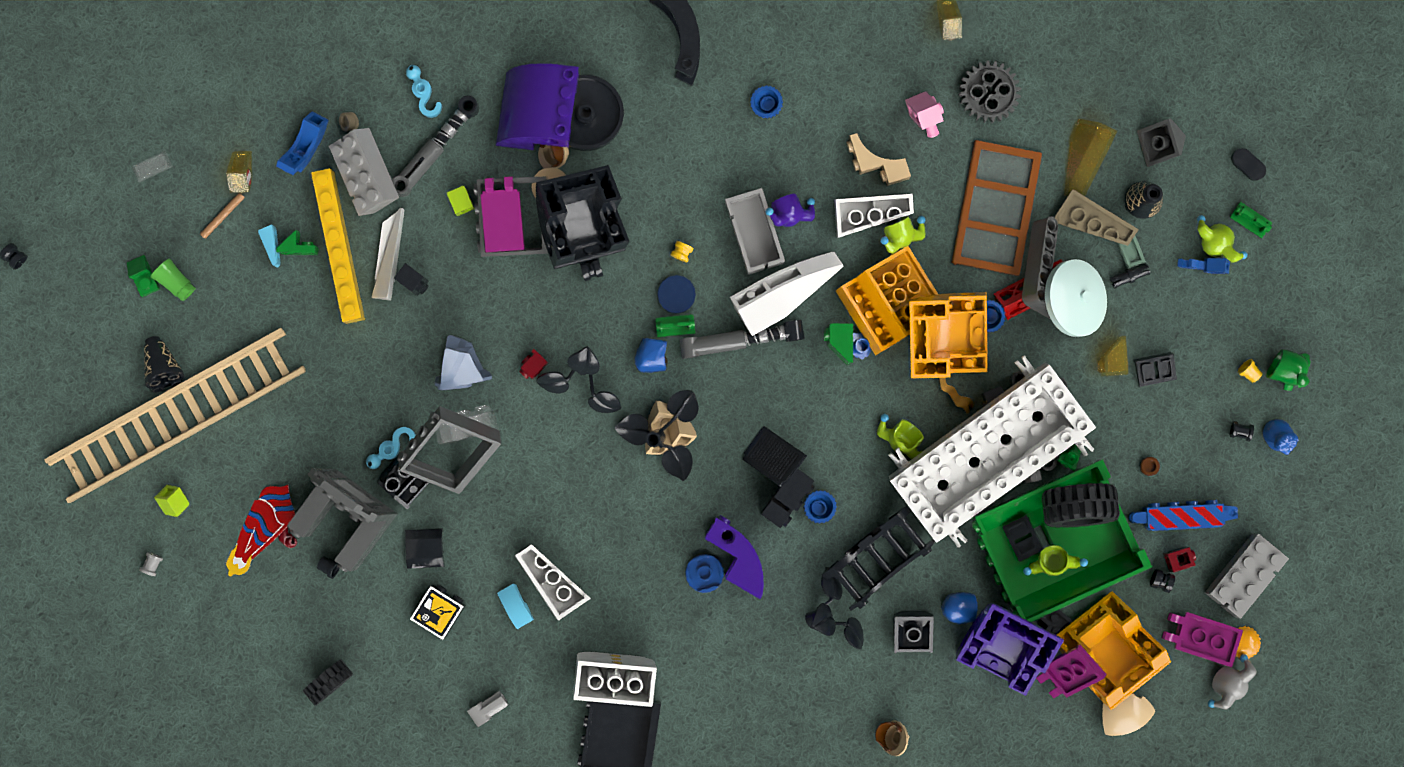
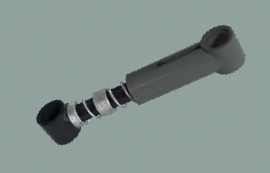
[392,95,479,197]
[679,320,805,359]

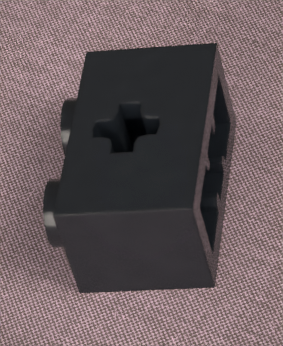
[394,263,429,296]

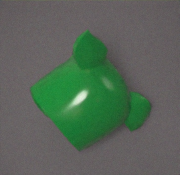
[1265,349,1311,391]

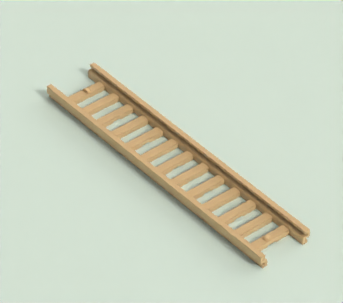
[44,328,306,503]

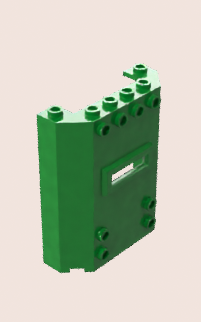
[971,460,1152,622]

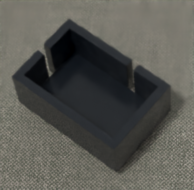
[761,469,815,528]

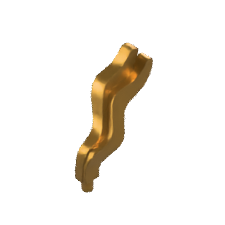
[939,378,973,414]

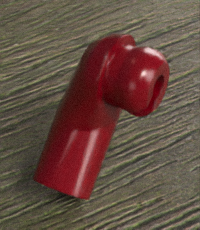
[278,526,297,548]

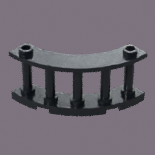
[649,0,700,86]
[822,505,935,611]

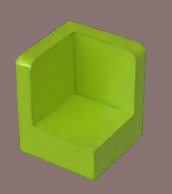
[447,186,475,216]
[154,485,189,517]

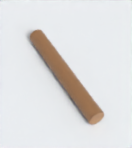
[200,192,245,239]

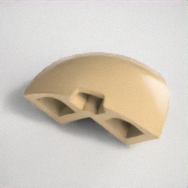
[645,401,697,455]
[1102,694,1155,736]

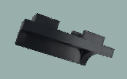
[1133,352,1177,387]
[1002,515,1044,562]

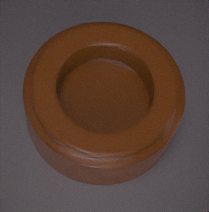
[1139,457,1160,476]

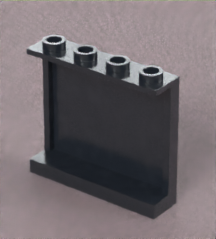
[577,701,661,767]

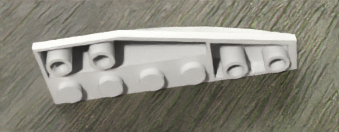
[730,252,844,336]

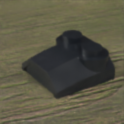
[893,611,934,653]

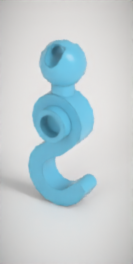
[406,65,442,118]
[366,427,416,469]

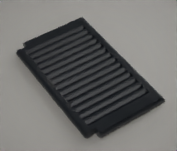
[743,426,807,487]

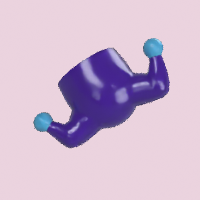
[765,194,815,227]

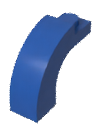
[276,111,329,175]

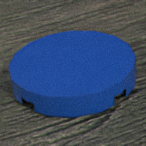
[686,554,724,593]

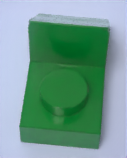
[276,230,319,255]
[127,255,160,297]

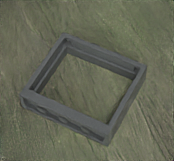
[474,176,548,257]
[397,406,501,494]

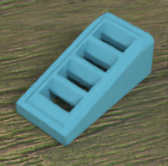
[258,225,281,267]

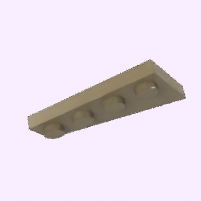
[1054,189,1139,246]

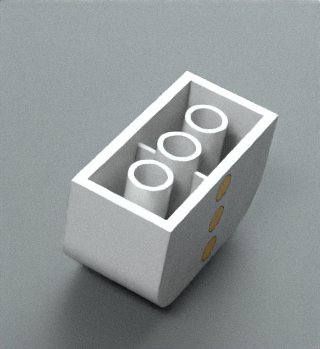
[573,652,657,707]

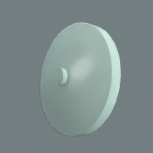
[1045,259,1107,337]

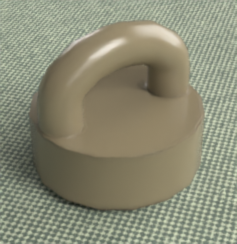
[339,112,359,132]

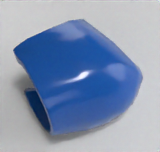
[634,338,668,373]
[941,592,977,624]

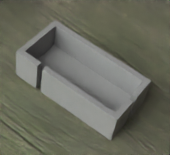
[329,128,399,216]
[725,188,785,275]
[1205,533,1289,619]

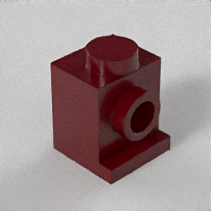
[519,349,549,379]
[1163,547,1196,573]

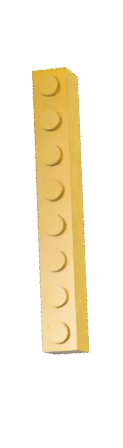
[311,168,365,324]

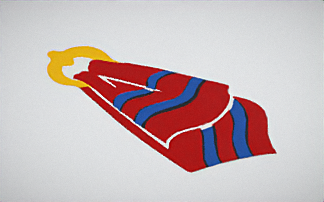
[226,485,295,576]

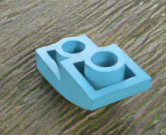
[497,584,534,629]

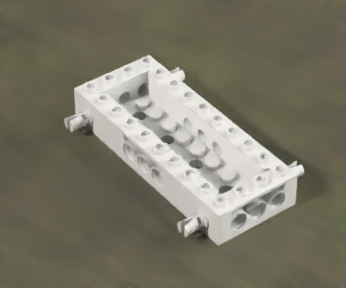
[888,355,1096,547]

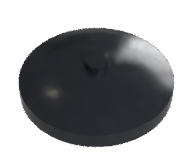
[569,75,624,151]

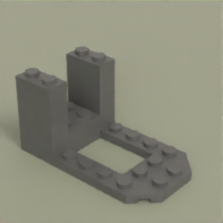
[287,468,398,572]

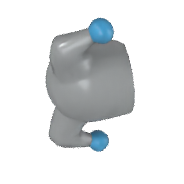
[1208,654,1257,710]

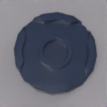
[658,275,696,314]

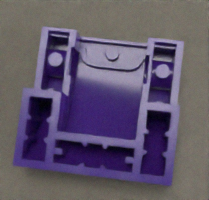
[496,63,579,150]
[705,515,764,599]
[956,603,1064,696]

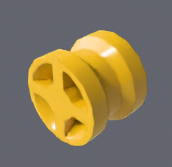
[670,241,694,263]

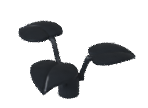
[536,346,622,413]
[614,390,699,481]
[805,567,864,650]

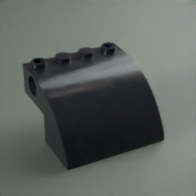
[536,165,629,269]

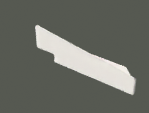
[372,208,404,301]

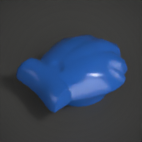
[853,333,871,359]

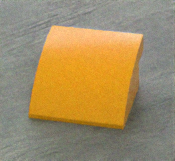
[836,246,939,356]

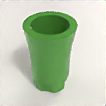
[151,258,196,301]

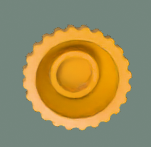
[1235,626,1261,659]

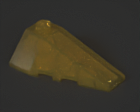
[1064,119,1117,197]

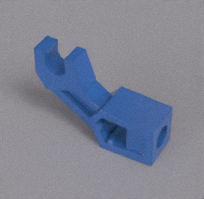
[1178,258,1230,274]

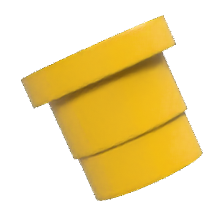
[1238,359,1263,383]

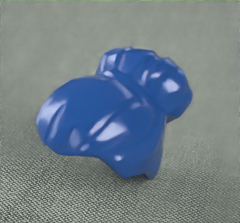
[1263,419,1299,455]

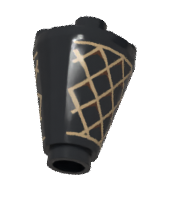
[1124,181,1163,219]
[144,336,184,393]

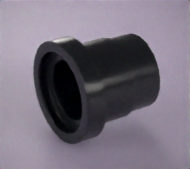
[317,556,340,579]

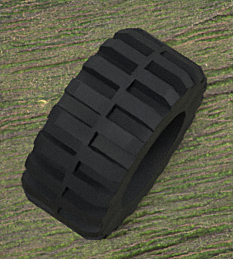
[1042,483,1120,528]

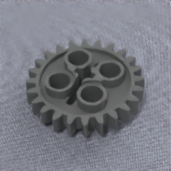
[959,61,1021,123]

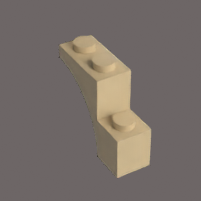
[847,133,911,186]

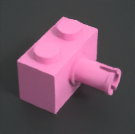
[905,91,944,138]

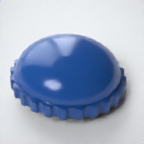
[750,86,783,119]
[987,300,1006,332]
[803,490,837,524]

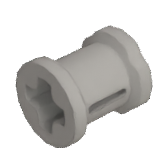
[139,552,163,576]

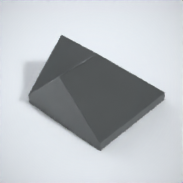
[1137,118,1186,167]

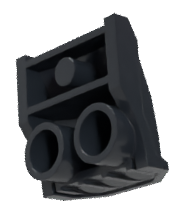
[377,457,429,509]
[405,528,445,569]

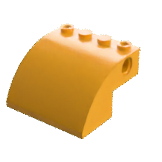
[909,292,988,378]
[1057,591,1171,710]

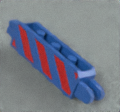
[1129,500,1238,531]

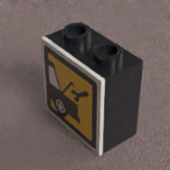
[410,584,466,640]

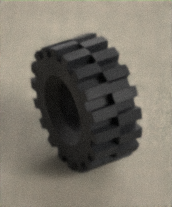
[303,659,353,706]

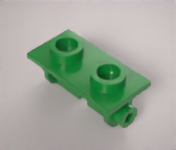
[1230,202,1272,239]
[656,315,696,337]
[1058,444,1081,471]

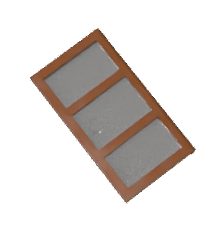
[951,140,1042,276]

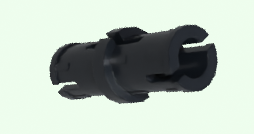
[1110,263,1150,289]

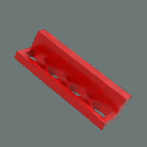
[994,259,1063,320]

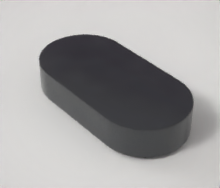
[1231,148,1266,181]

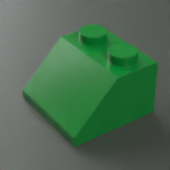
[824,323,853,365]

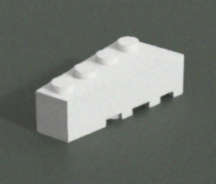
[834,194,914,238]
[515,545,591,620]

